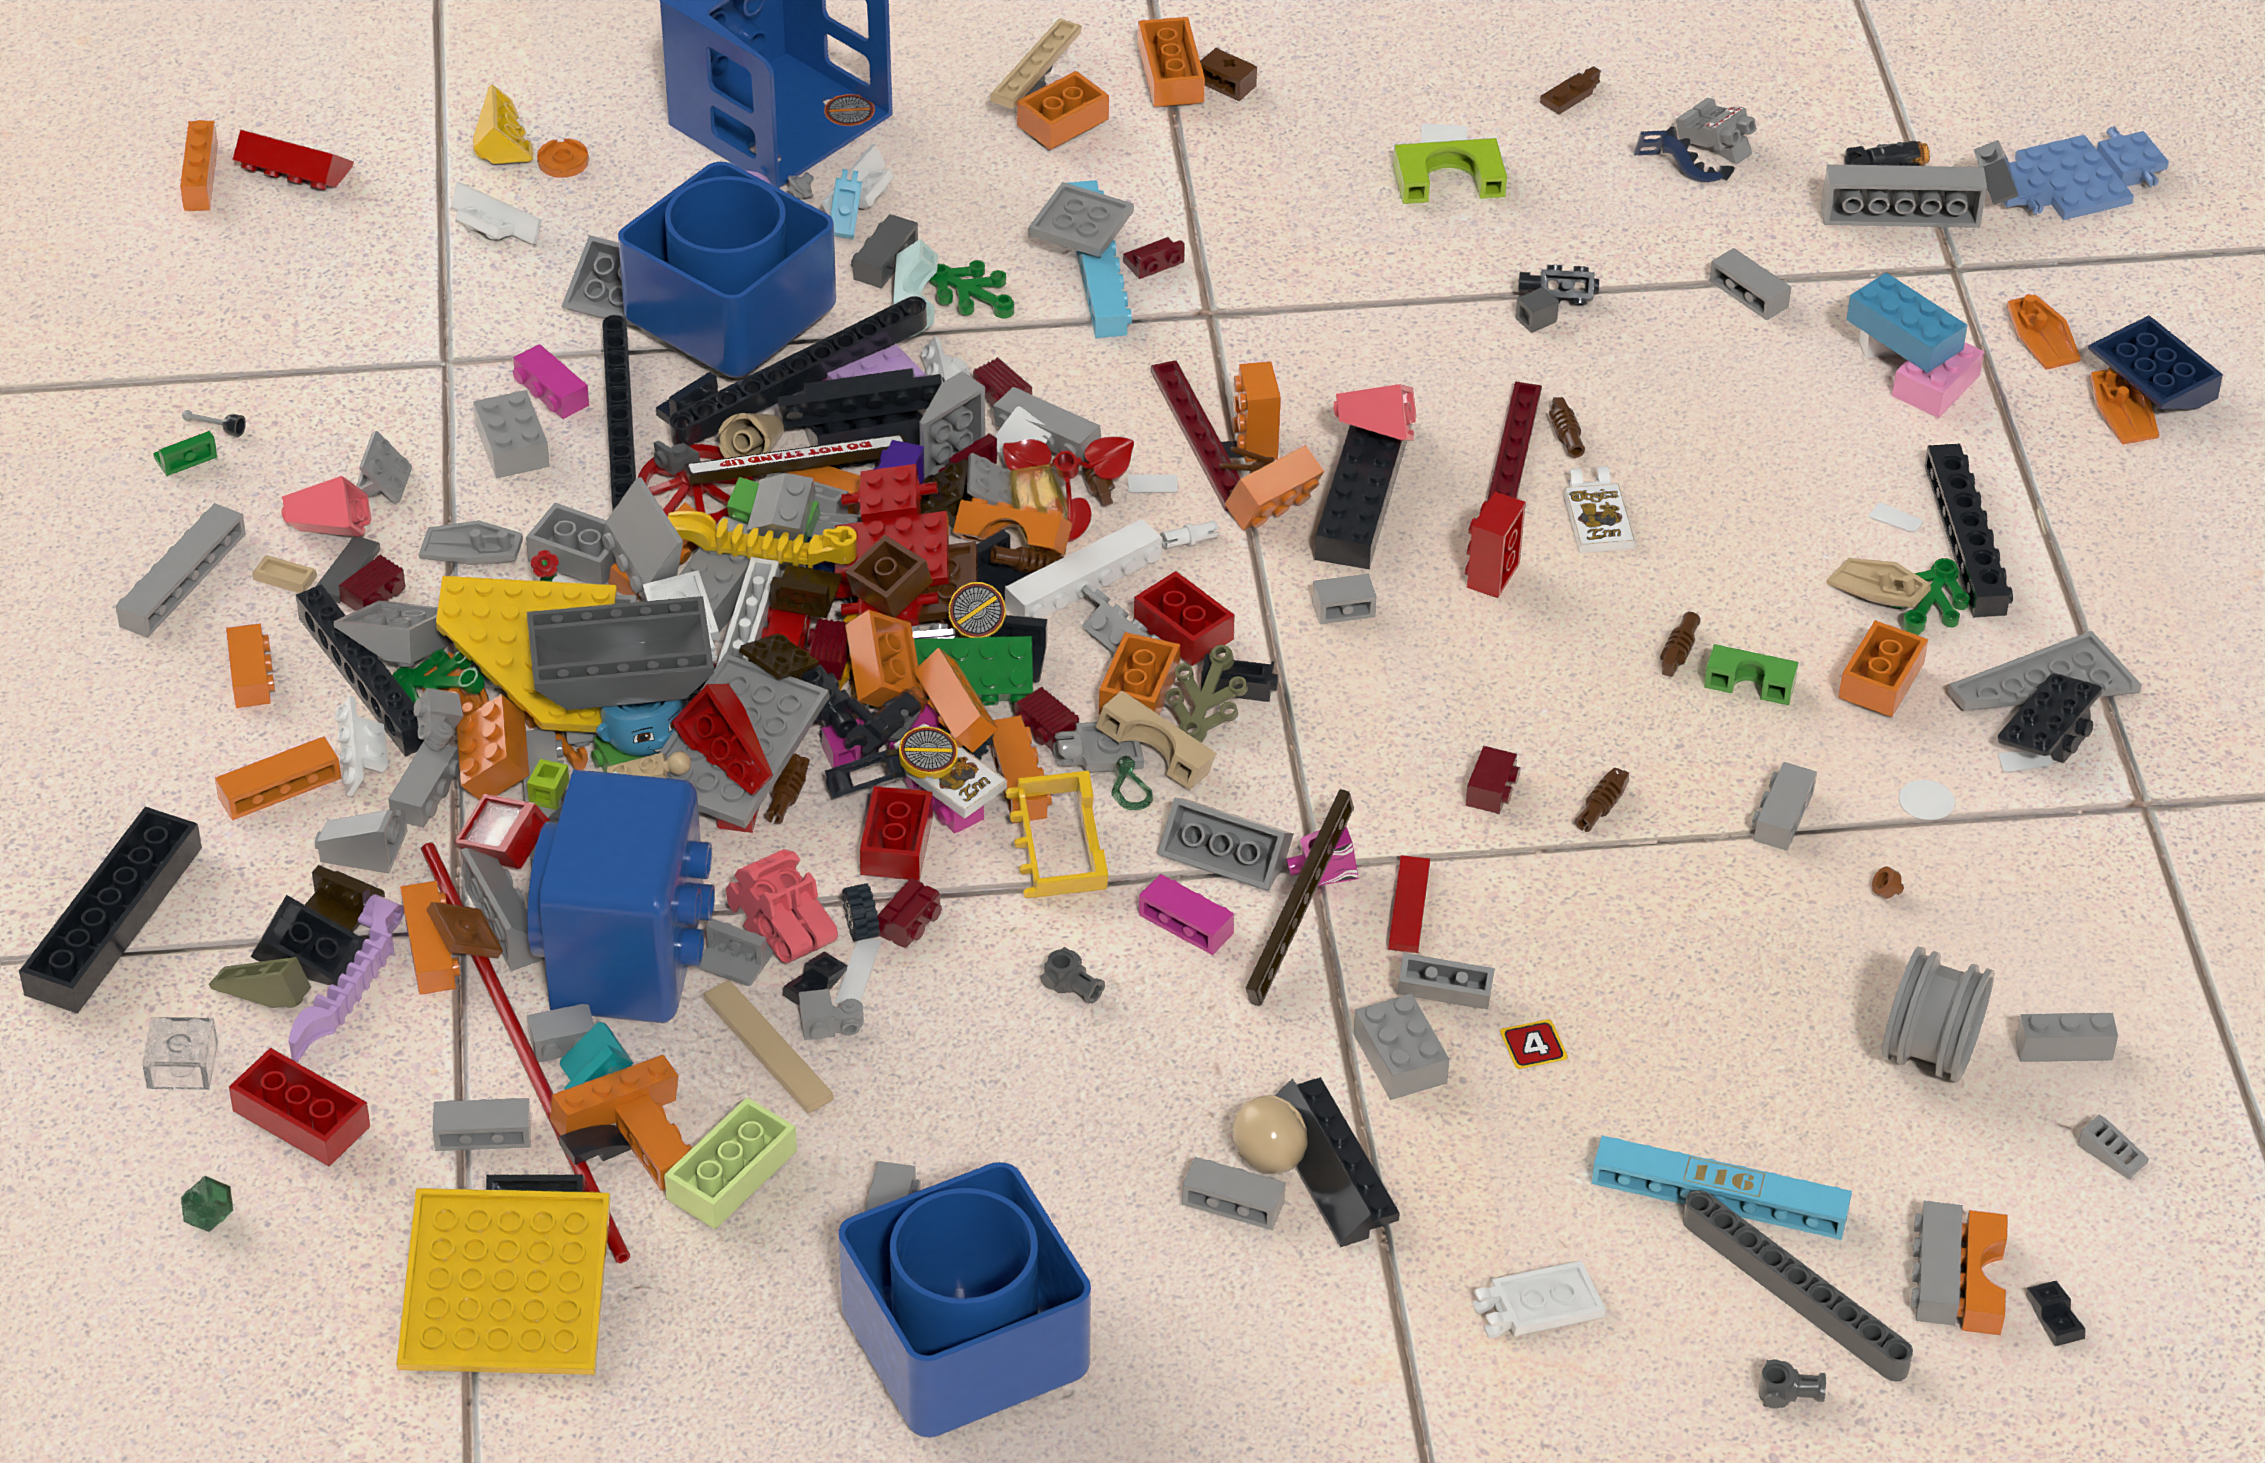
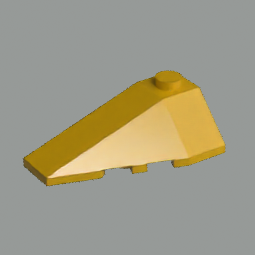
[473,84,533,164]

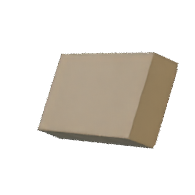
[252,555,317,593]

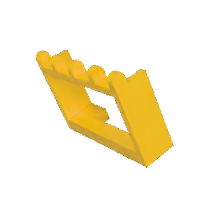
[1005,770,1109,898]

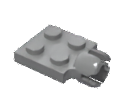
[1053,722,1145,772]

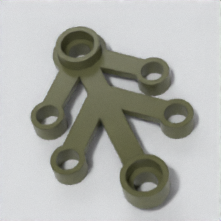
[1165,645,1248,743]

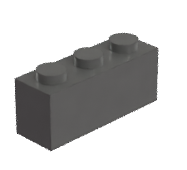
[851,214,918,289]

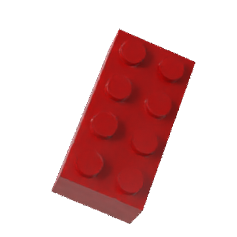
[229,1047,371,1167]

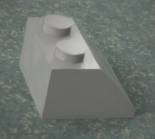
[747,473,816,541]

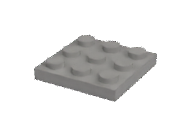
[1028,182,1134,257]

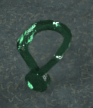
[1111,755,1153,810]

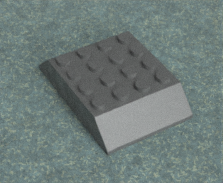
[527,596,714,710]

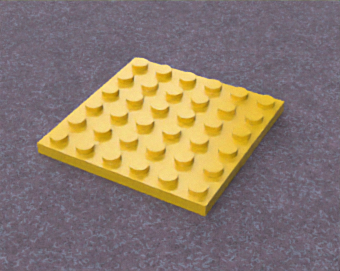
[396,1188,611,1375]

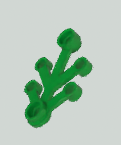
[929,260,1015,319]
[1889,558,1970,635]
[392,649,485,703]

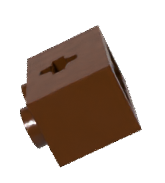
[1200,48,1257,101]

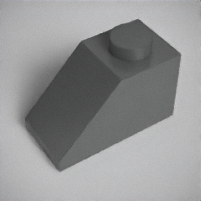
[1974,140,2019,205]

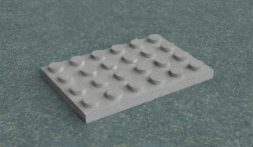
[660,653,830,828]

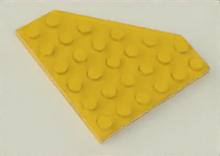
[436,576,617,733]

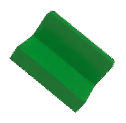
[153,431,217,476]

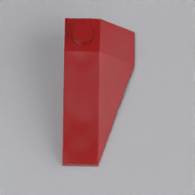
[672,683,773,795]

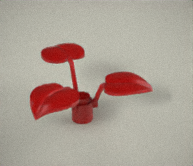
[1003,436,1134,542]

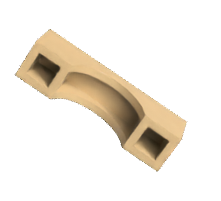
[1096,691,1217,790]

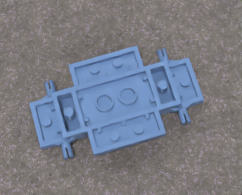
[2002,126,2169,220]

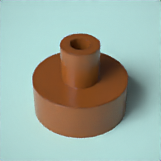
[1872,866,1904,899]

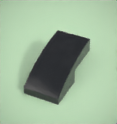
[782,951,848,1005]
[559,1125,631,1165]
[2027,1280,2086,1346]

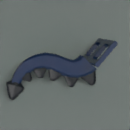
[1634,126,1735,183]

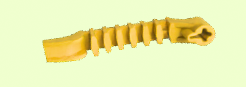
[668,511,857,568]

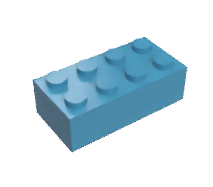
[1846,272,1968,373]

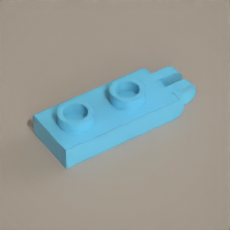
[830,169,862,239]

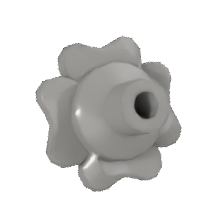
[788,172,814,199]

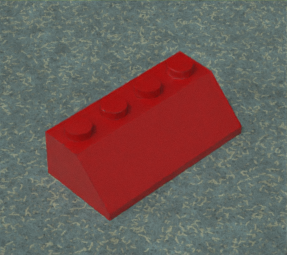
[232,129,354,190]

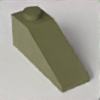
[209,957,312,1008]

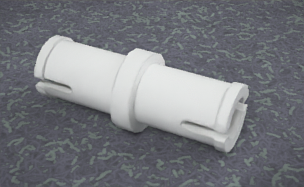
[1160,520,1219,549]

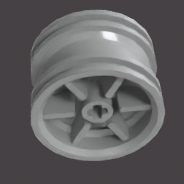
[1882,946,1995,1082]

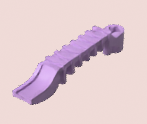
[288,894,404,1062]

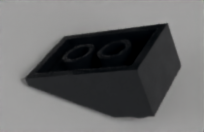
[250,895,365,987]

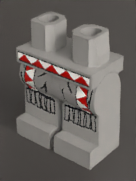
[1676,97,1756,151]

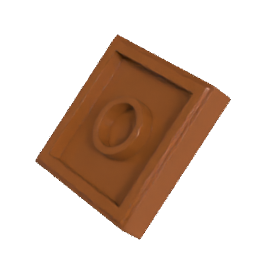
[426,902,503,958]

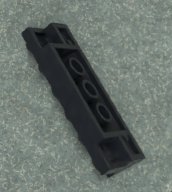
[778,368,945,429]
[1275,1077,1400,1248]

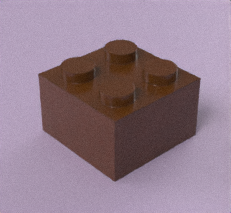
[846,535,933,618]

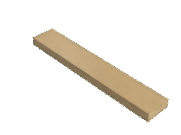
[990,18,1082,109]
[704,980,834,1114]

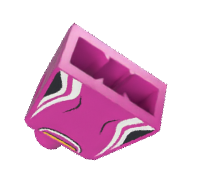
[1286,826,1359,886]

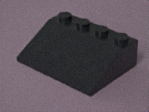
[803,410,923,469]

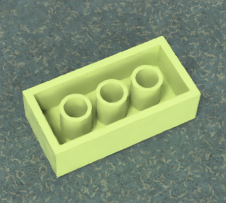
[664,1097,797,1229]

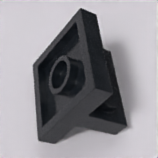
[656,372,718,424]

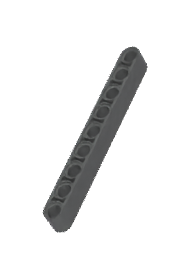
[1683,1190,1913,1382]

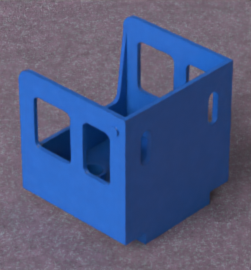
[660,0,893,188]

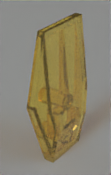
[1010,464,1068,555]

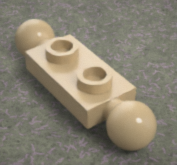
[607,751,691,778]

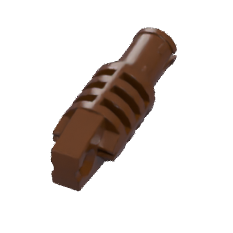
[1549,397,1585,458]
[1083,461,1115,507]
[990,545,1064,573]
[1660,612,1701,677]
[765,754,810,824]
[1575,767,1630,832]

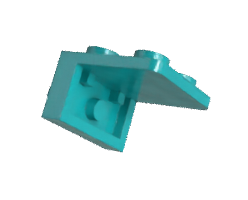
[560,1022,634,1090]

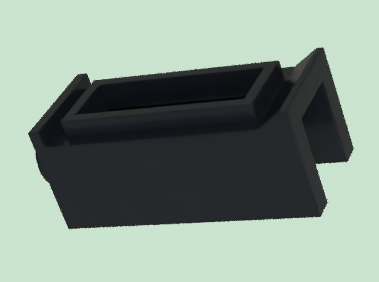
[1201,653,1279,702]
[825,748,907,799]

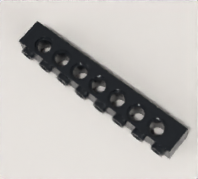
[1924,443,2013,618]
[296,584,424,757]

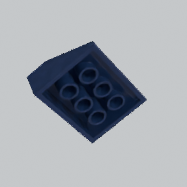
[2088,315,2223,409]

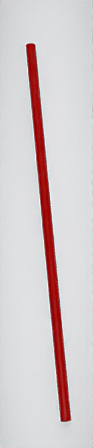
[421,842,631,1263]

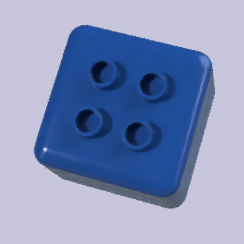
[618,162,837,378]
[527,769,715,1023]
[838,1162,1091,1438]

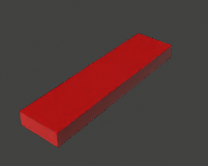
[1388,855,1430,953]

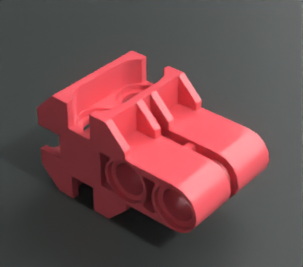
[726,849,838,963]

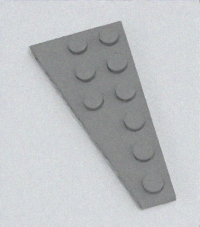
[1948,631,2142,711]

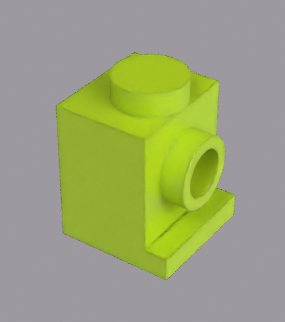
[527,759,570,810]

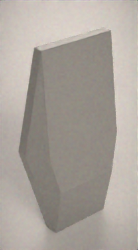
[418,520,523,565]

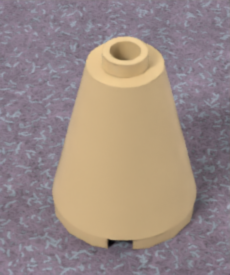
[718,413,784,458]

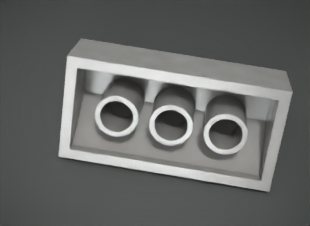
[1157,797,1294,890]
[461,848,545,971]

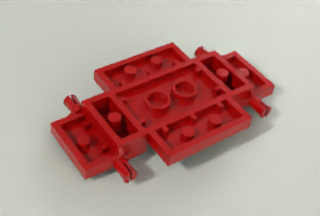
[835,464,949,626]

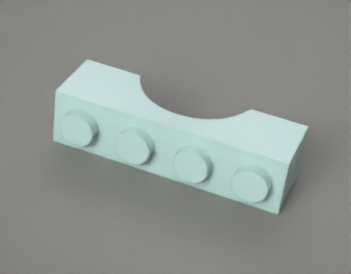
[893,239,938,339]

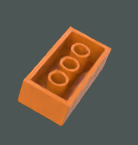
[1138,17,1205,107]

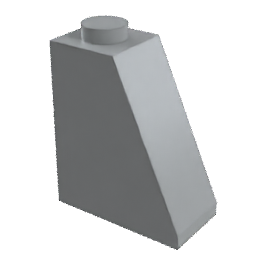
[315,810,408,874]

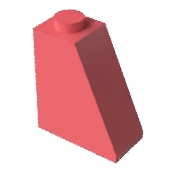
[1333,384,1417,441]
[281,476,372,537]

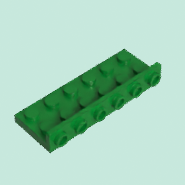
[862,636,1033,708]

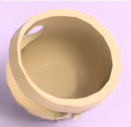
[1233,1095,1308,1174]

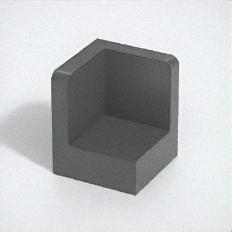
[1515,288,1559,333]

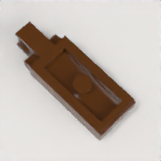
[1540,66,1601,115]

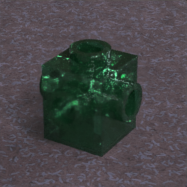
[181,1176,233,1232]

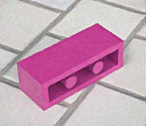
[513,344,589,419]
[1139,874,1234,956]

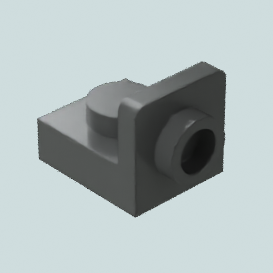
[654,440,700,475]

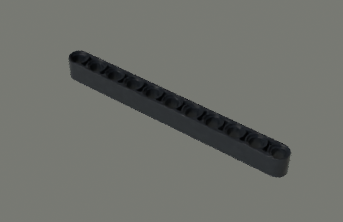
[669,296,927,446]
[602,315,636,511]

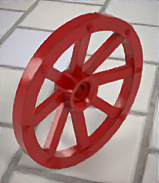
[638,444,753,525]

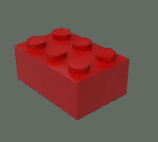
[1465,491,1526,598]
[1134,571,1235,666]
[860,786,933,881]

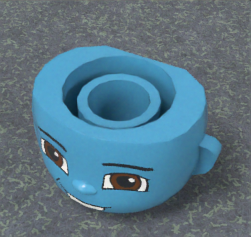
[597,699,683,756]

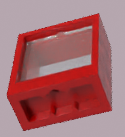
[455,794,550,869]

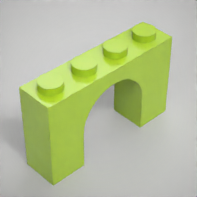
[1393,138,1507,204]

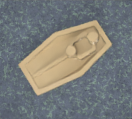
[1827,558,1931,608]

